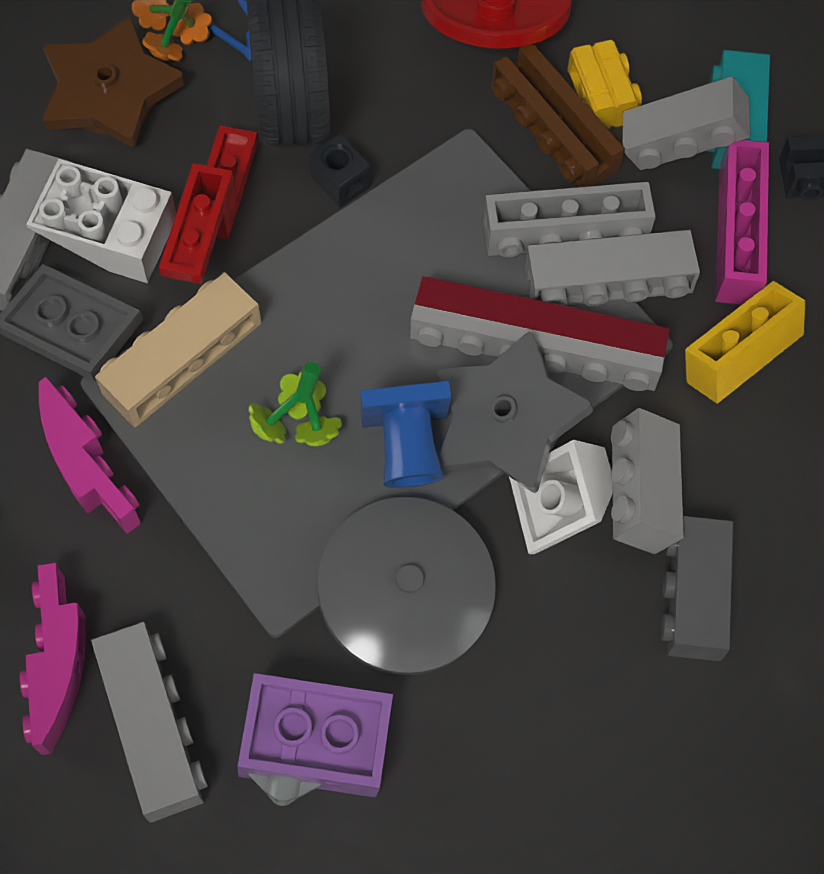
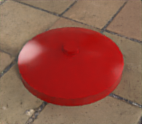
[421,0,572,48]

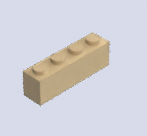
[95,272,262,428]

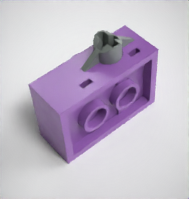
[237,673,393,806]

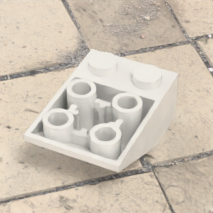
[26,159,176,283]

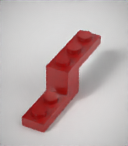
[159,125,259,284]

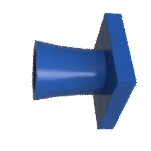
[360,381,451,488]

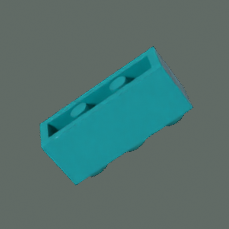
[706,50,770,169]

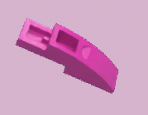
[39,377,141,534]
[20,563,86,755]

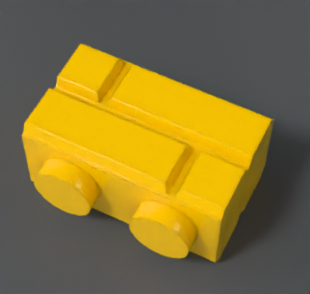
[567,40,642,129]

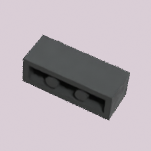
[661,516,733,661]

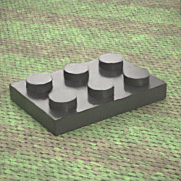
[0,264,144,382]

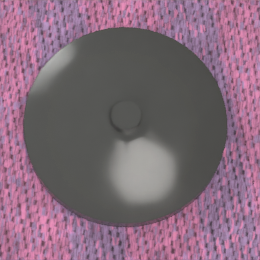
[317,497,496,675]

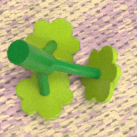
[248,362,342,446]

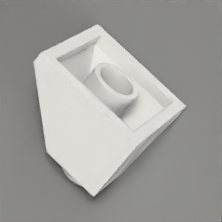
[509,440,613,554]

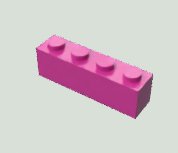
[715,140,769,305]

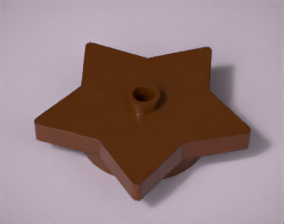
[42,18,185,147]

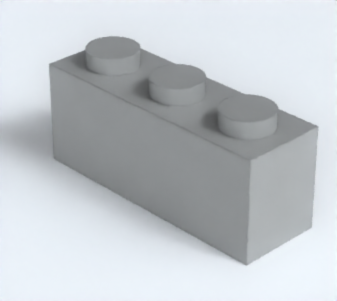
[623,76,750,170]
[611,408,684,554]

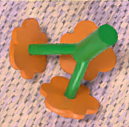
[132,0,213,61]

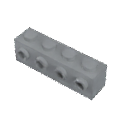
[483,182,655,257]

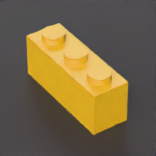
[685,281,805,404]

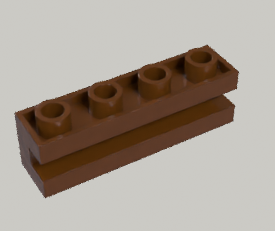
[491,44,625,188]

